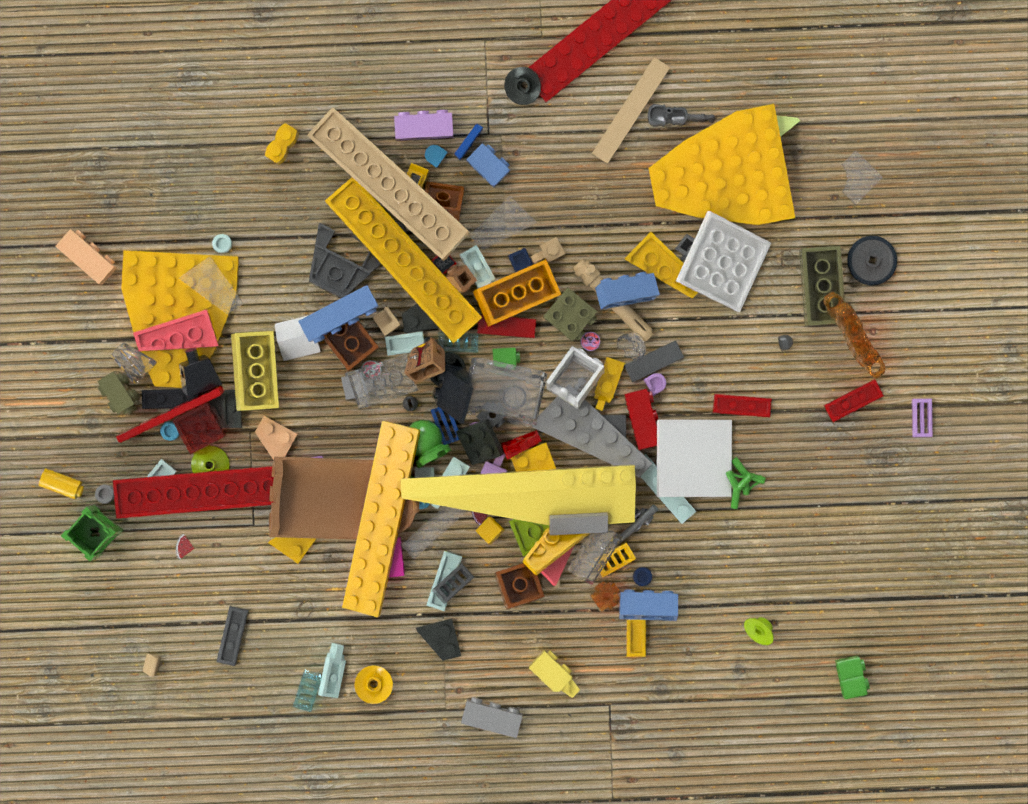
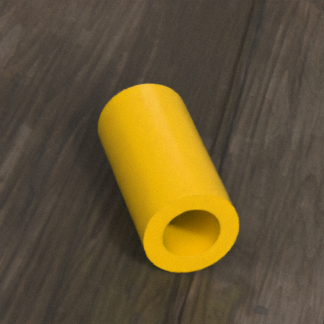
[39,468,84,499]

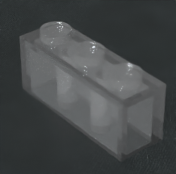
[567,528,623,585]

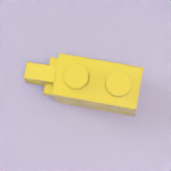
[529,649,580,698]

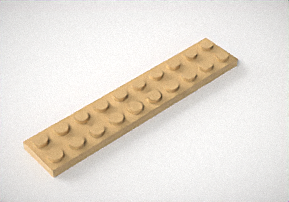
[307,107,470,261]

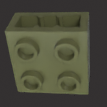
[543,287,597,342]
[97,371,140,415]

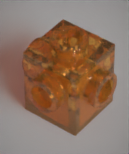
[590,581,620,612]

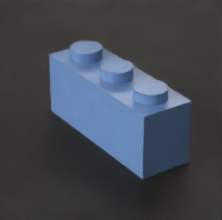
[595,272,660,310]
[619,590,678,621]

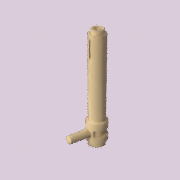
[572,258,654,341]

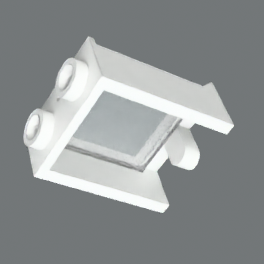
[546,346,604,410]

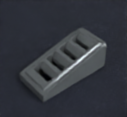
[432,563,474,604]

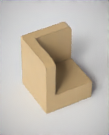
[373,306,401,336]

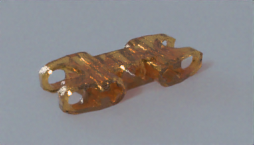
[824,291,885,378]

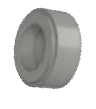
[95,484,114,504]

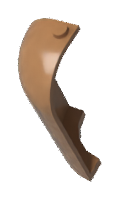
[269,457,419,540]

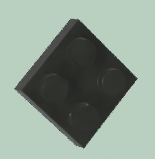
[456,419,504,465]

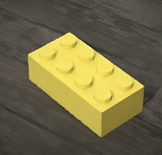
[231,331,279,411]

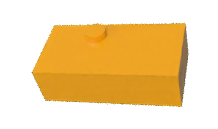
[473,259,561,327]

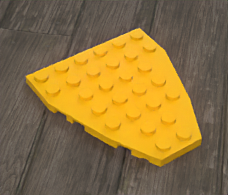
[648,104,795,225]
[121,250,239,388]

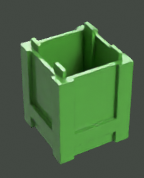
[61,505,123,561]

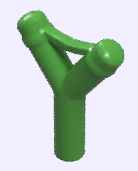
[732,457,766,495]
[726,470,753,509]

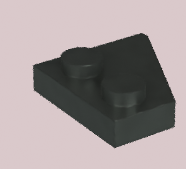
[204,390,242,428]

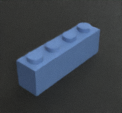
[298,285,379,344]

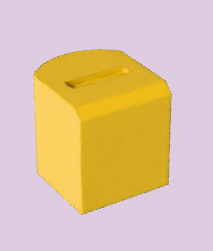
[475,516,505,545]

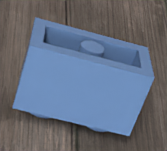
[466,143,510,188]

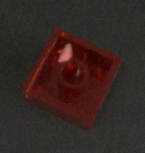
[172,403,227,455]

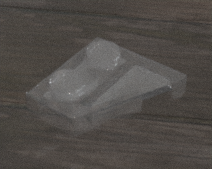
[110,343,157,384]

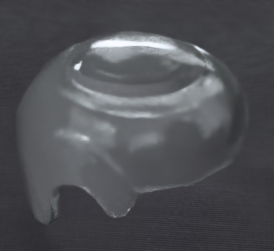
[617,332,646,361]

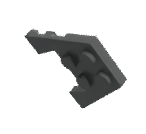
[309,223,381,299]

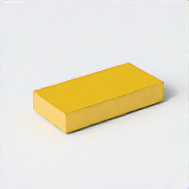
[626,619,646,657]

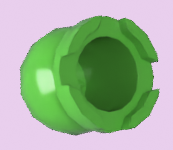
[409,420,452,469]

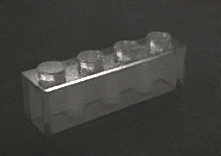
[401,506,468,559]

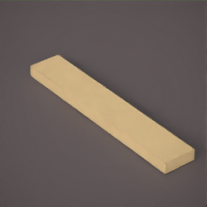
[591,57,670,164]

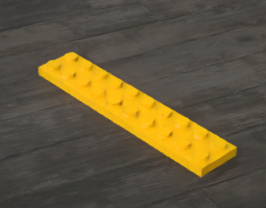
[325,177,482,344]
[342,420,421,617]

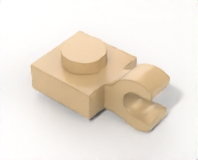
[530,237,565,264]

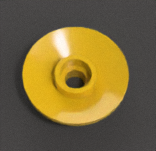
[354,665,393,704]

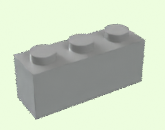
[461,697,523,738]

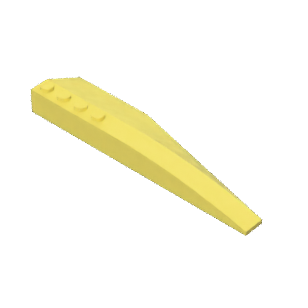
[400,464,636,525]

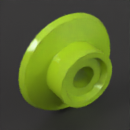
[744,617,774,645]

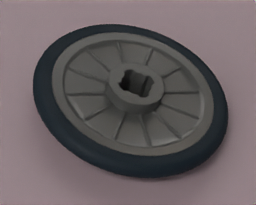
[847,236,897,286]

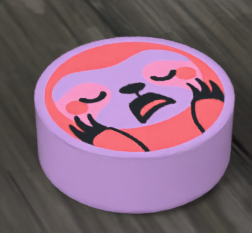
[581,332,600,351]

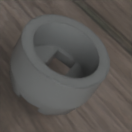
[778,335,793,351]
[403,396,418,411]

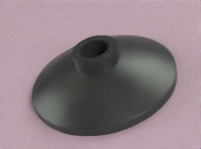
[504,67,541,105]

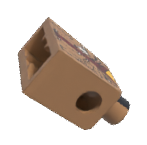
[404,337,445,384]

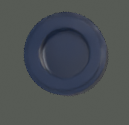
[633,567,652,586]

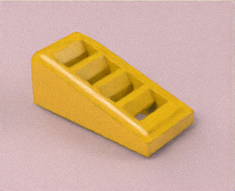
[593,542,636,577]

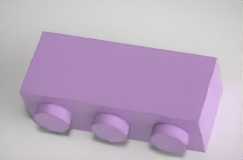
[394,110,454,141]

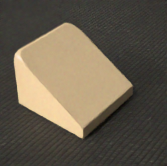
[143,653,161,677]

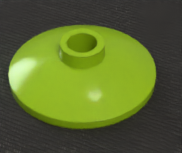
[191,446,230,473]

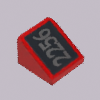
[431,255,457,275]

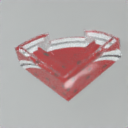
[176,533,195,560]

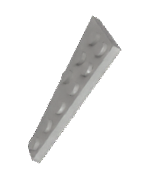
[530,385,653,478]

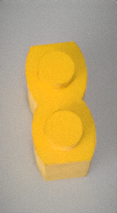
[265,123,299,165]

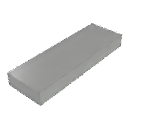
[549,512,608,535]

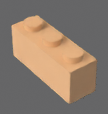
[55,229,117,285]

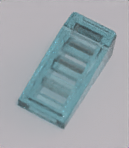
[437,331,478,353]
[293,670,322,712]

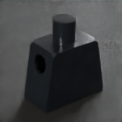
[179,348,222,397]

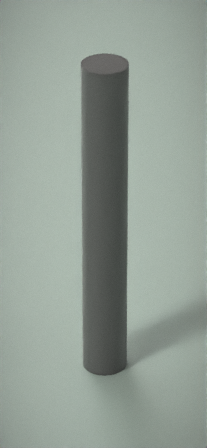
[614,505,658,546]

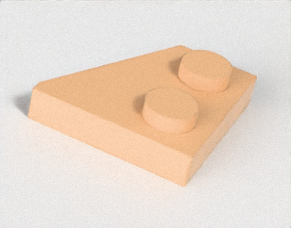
[255,416,298,460]

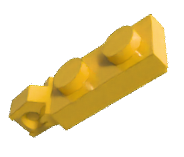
[594,357,625,411]

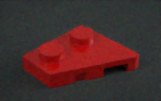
[501,430,541,460]

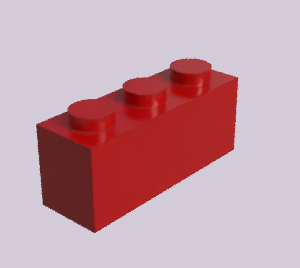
[624,388,659,450]

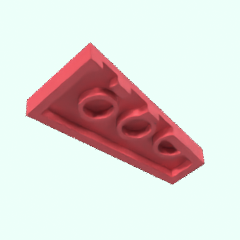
[133,309,219,351]

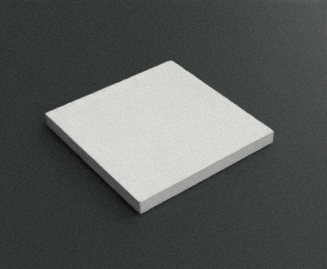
[676,211,771,313]
[657,420,732,497]

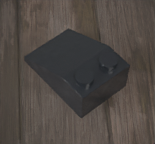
[432,364,474,424]

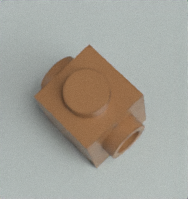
[445,265,477,293]

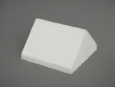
[275,316,321,361]

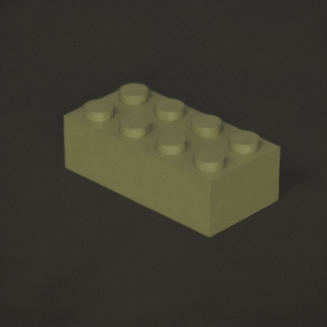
[799,246,846,326]

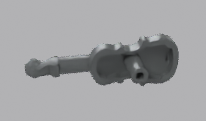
[648,104,716,127]

